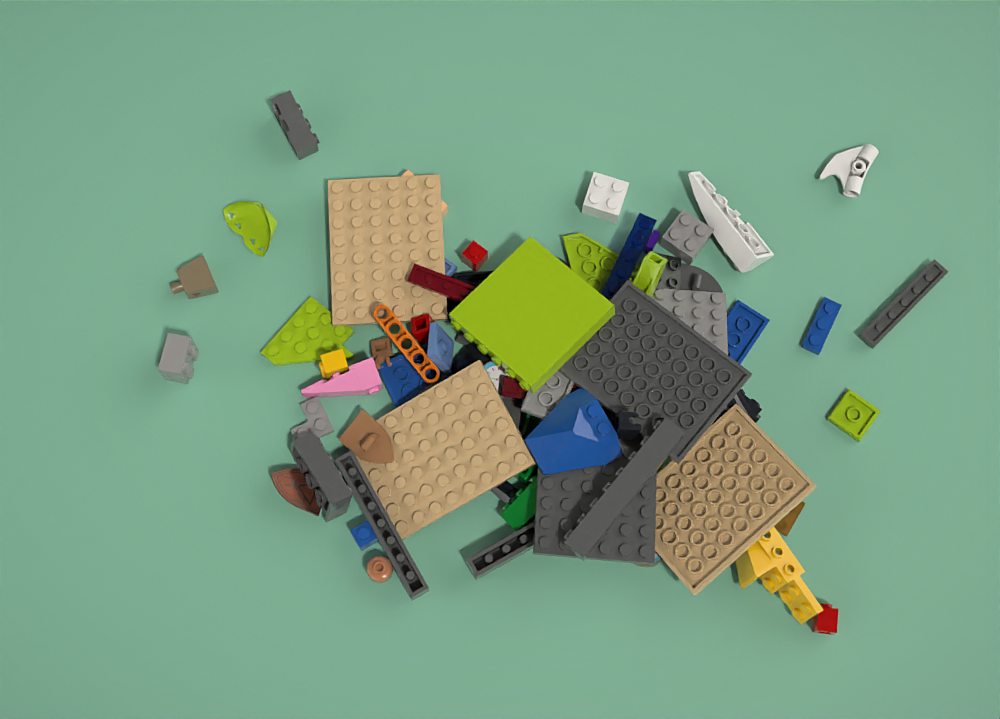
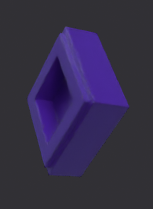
[644,230,660,253]

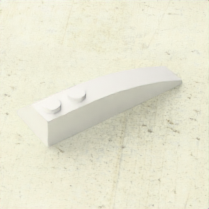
[688,171,774,273]

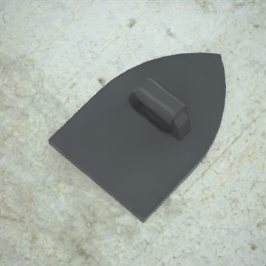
[680,263,723,293]

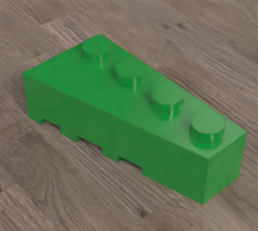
[500,473,537,531]

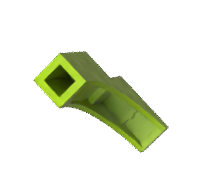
[632,251,668,297]

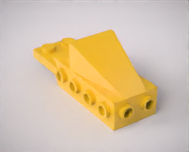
[736,526,823,624]

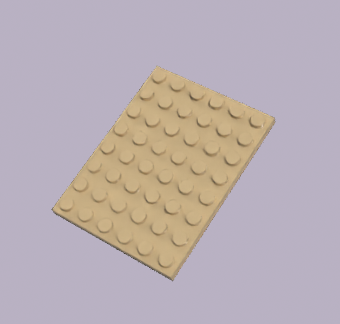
[328,174,448,327]
[355,360,537,540]
[655,404,817,596]

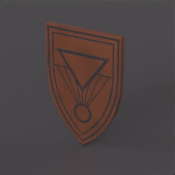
[271,468,322,516]

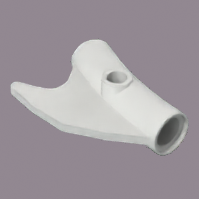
[819,144,879,198]

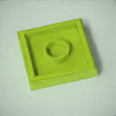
[826,389,881,442]

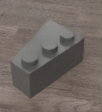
[270,90,320,160]

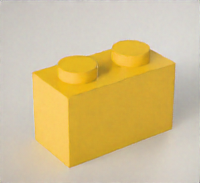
[318,349,349,381]

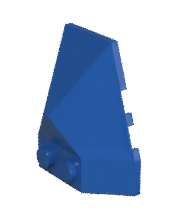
[524,388,622,475]

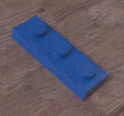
[801,297,842,355]

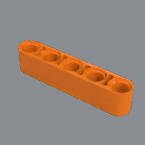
[374,305,440,384]

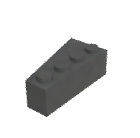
[290,432,353,522]

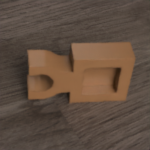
[371,337,393,369]

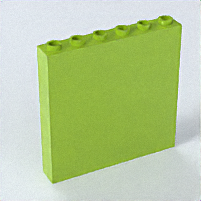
[449,236,615,394]

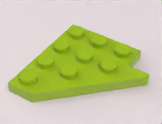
[562,233,640,301]
[260,296,355,366]

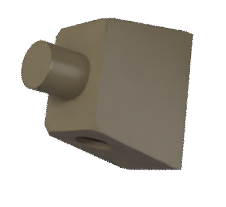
[170,255,219,299]

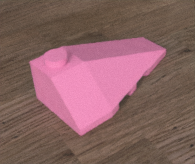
[301,357,383,398]

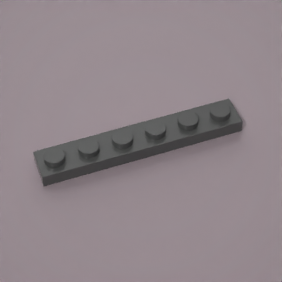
[859,259,948,349]

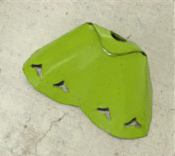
[223,201,278,257]

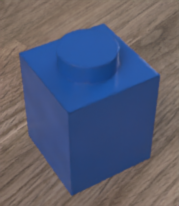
[350,521,379,551]

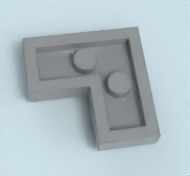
[291,396,335,439]

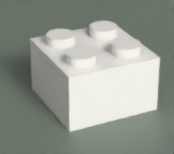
[581,172,629,224]

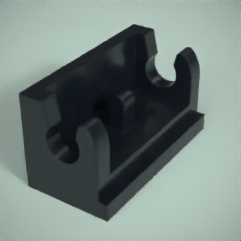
[611,410,642,440]

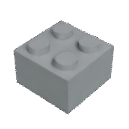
[659,209,714,265]
[158,333,199,384]

